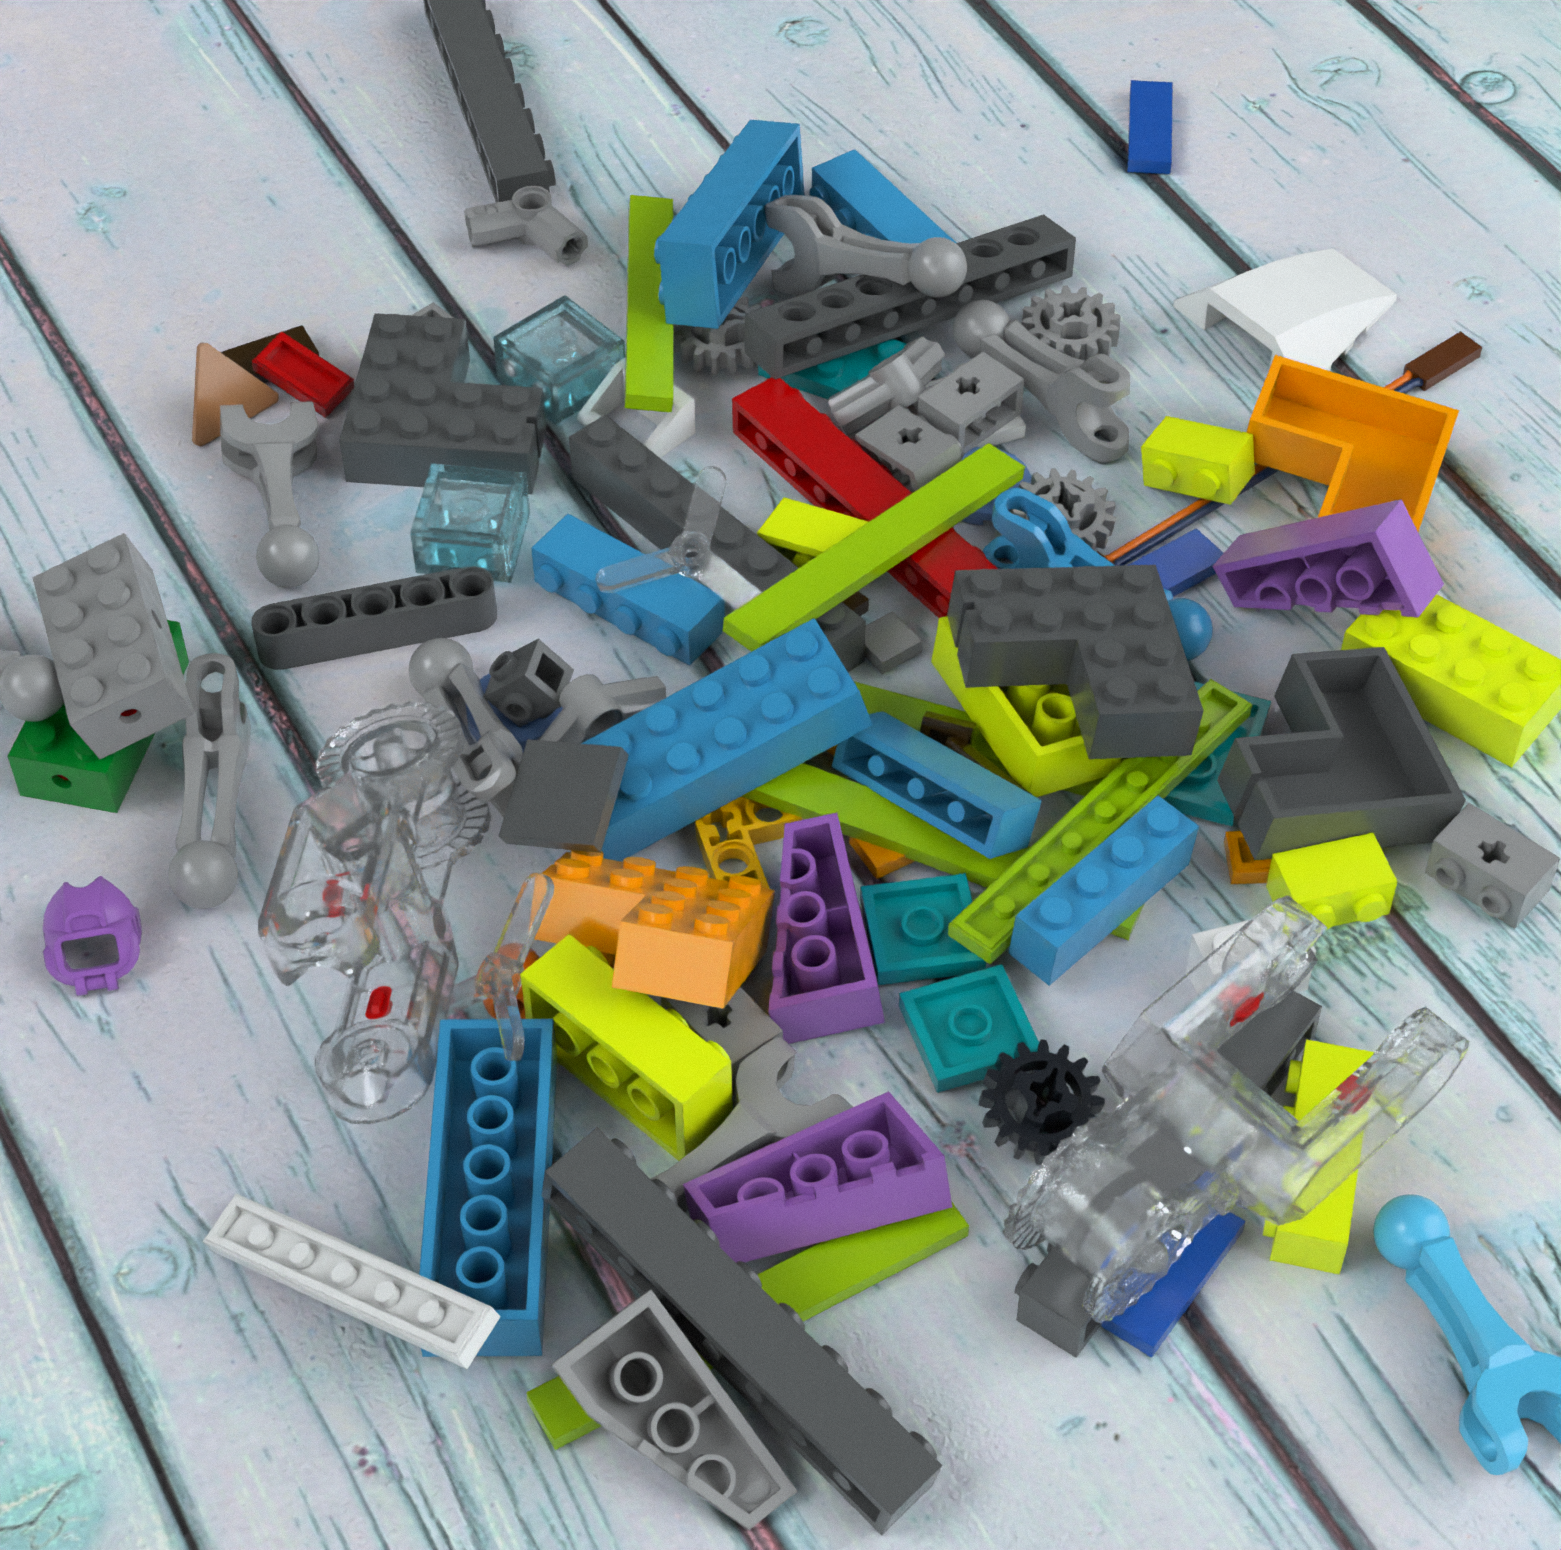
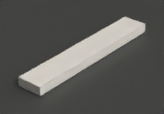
[203,1194,500,1369]

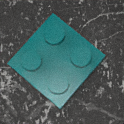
[860,873,986,985]
[898,964,1039,1093]

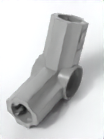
[464,186,588,266]
[827,336,945,435]
[539,674,666,744]

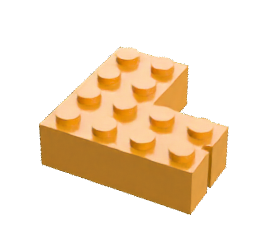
[1246,355,1459,532]
[531,850,775,1009]

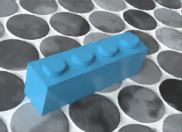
[809,149,956,244]
[531,514,725,666]
[831,711,1042,859]
[1009,795,1199,986]

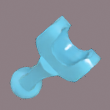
[1373,1194,1561,1475]

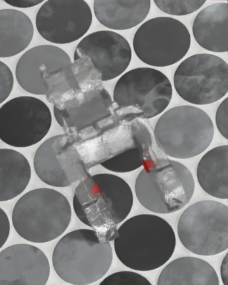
[258,701,491,1124]
[1002,895,1469,1324]

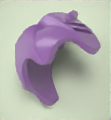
[42,876,142,996]

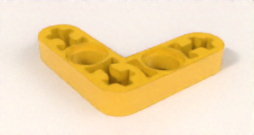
[695,796,804,918]

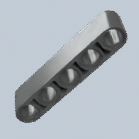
[251,566,497,670]

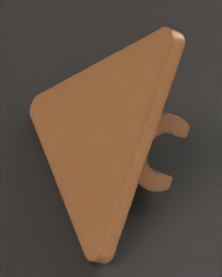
[192,342,279,446]

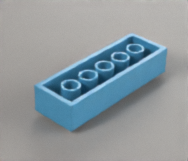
[654,120,805,329]
[581,618,873,861]
[419,1019,558,1357]

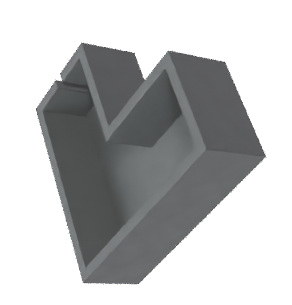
[339,313,546,494]
[947,565,1204,759]
[1217,647,1466,860]

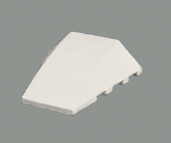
[1173,249,1397,371]

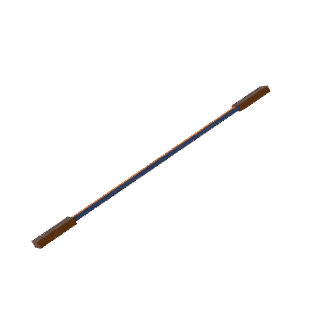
[1097,331,1482,566]

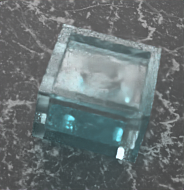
[493,295,625,425]
[410,463,530,583]

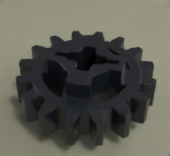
[979,1039,1105,1165]

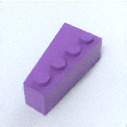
[1213,499,1444,617]
[768,812,885,1044]
[683,1091,952,1263]

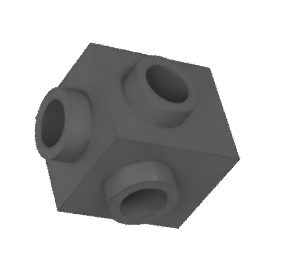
[483,638,574,727]

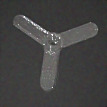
[595,466,762,609]
[434,873,554,1061]

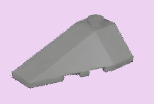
[551,1290,798,1530]

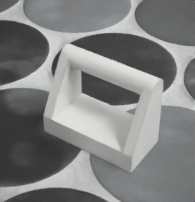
[577,358,696,458]

